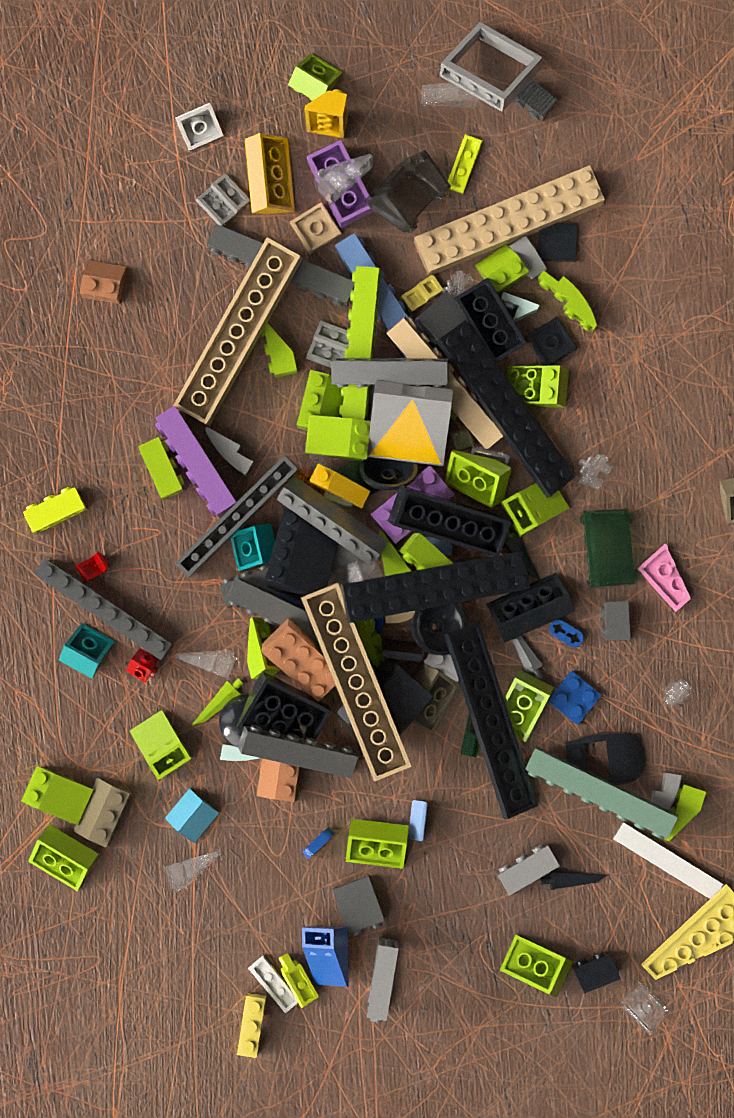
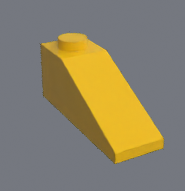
[310,464,370,509]

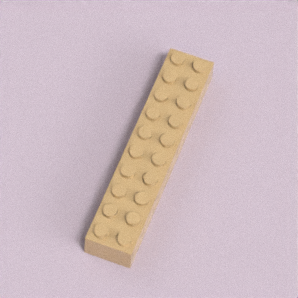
[414,165,605,276]
[173,237,303,426]
[301,583,411,781]

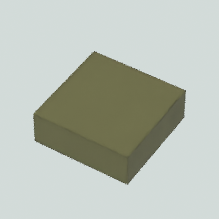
[451,428,475,451]

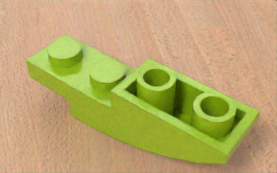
[538,270,597,332]

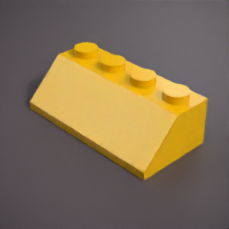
[304,89,348,139]
[245,133,295,215]

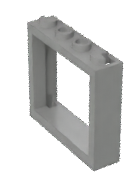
[440,22,542,112]
[367,937,399,1023]

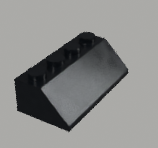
[455,278,527,362]
[486,573,575,643]

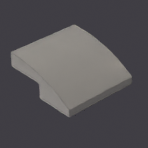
[196,173,251,226]
[306,320,349,368]

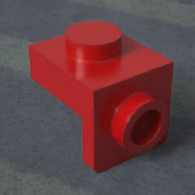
[76,552,109,583]

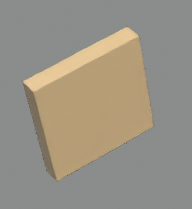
[290,202,342,254]

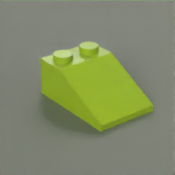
[305,415,371,461]
[444,450,511,508]
[504,670,554,742]
[21,766,94,825]
[500,935,573,997]

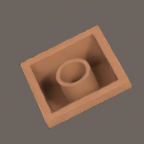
[79,260,127,304]
[257,759,300,802]

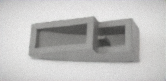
[205,427,254,477]
[651,773,681,810]

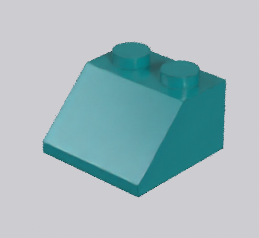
[231,524,275,571]
[59,623,115,679]

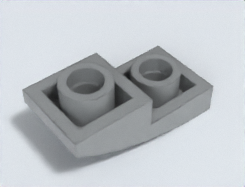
[509,236,547,279]

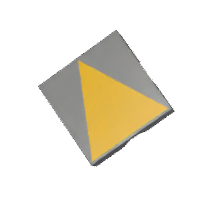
[367,380,453,466]

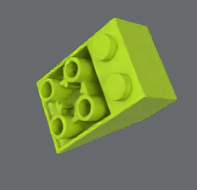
[507,366,569,408]
[501,483,569,537]
[130,710,193,780]

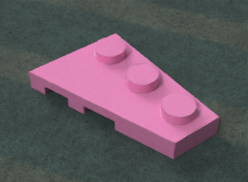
[637,543,691,612]

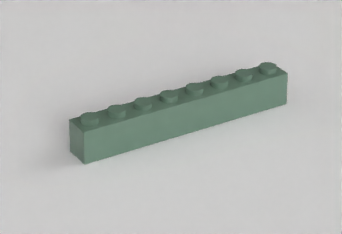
[525,746,678,839]

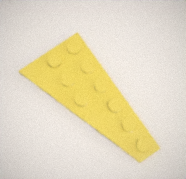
[641,884,734,980]

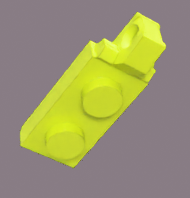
[278,953,319,1008]

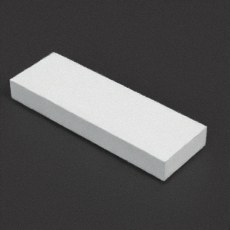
[248,955,298,1013]

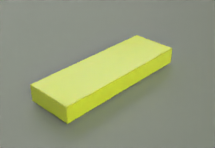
[446,134,483,194]

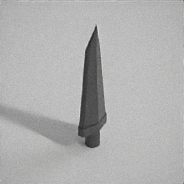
[512,636,544,679]

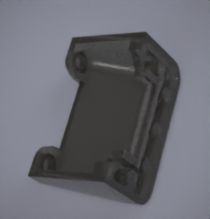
[365,150,451,233]

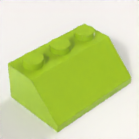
[297,370,344,431]
[346,819,409,869]
[28,824,99,891]

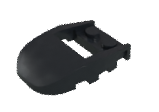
[564,731,645,785]

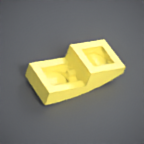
[400,274,444,313]

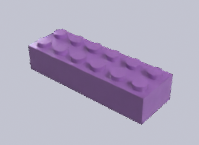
[155,405,236,519]

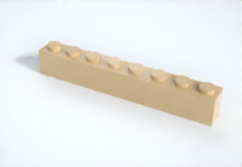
[387,316,503,450]

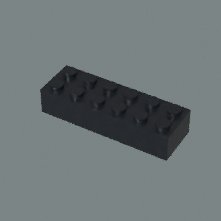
[388,485,512,556]

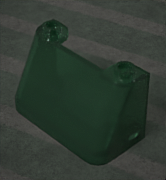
[580,508,638,590]

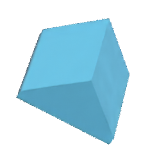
[165,788,219,843]

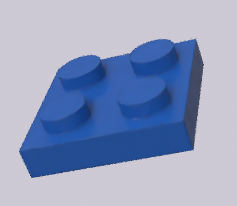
[547,671,601,725]

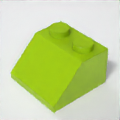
[288,53,343,101]
[475,245,529,295]

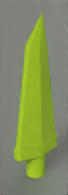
[192,678,244,725]

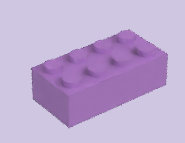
[307,140,375,228]
[371,466,454,546]

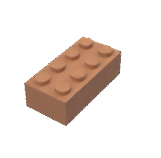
[262,618,335,702]

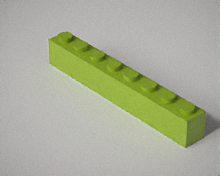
[339,266,382,421]

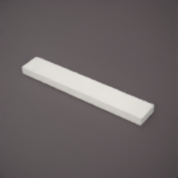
[613,823,723,899]

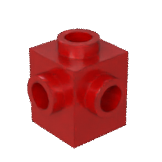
[126,648,160,683]

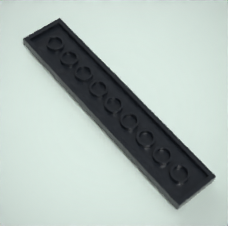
[436,320,576,498]
[340,551,531,624]
[444,622,538,819]

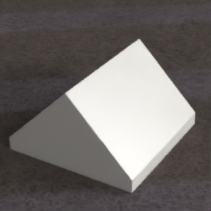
[175,103,223,151]

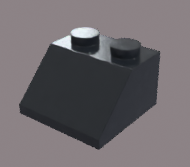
[572,951,621,994]

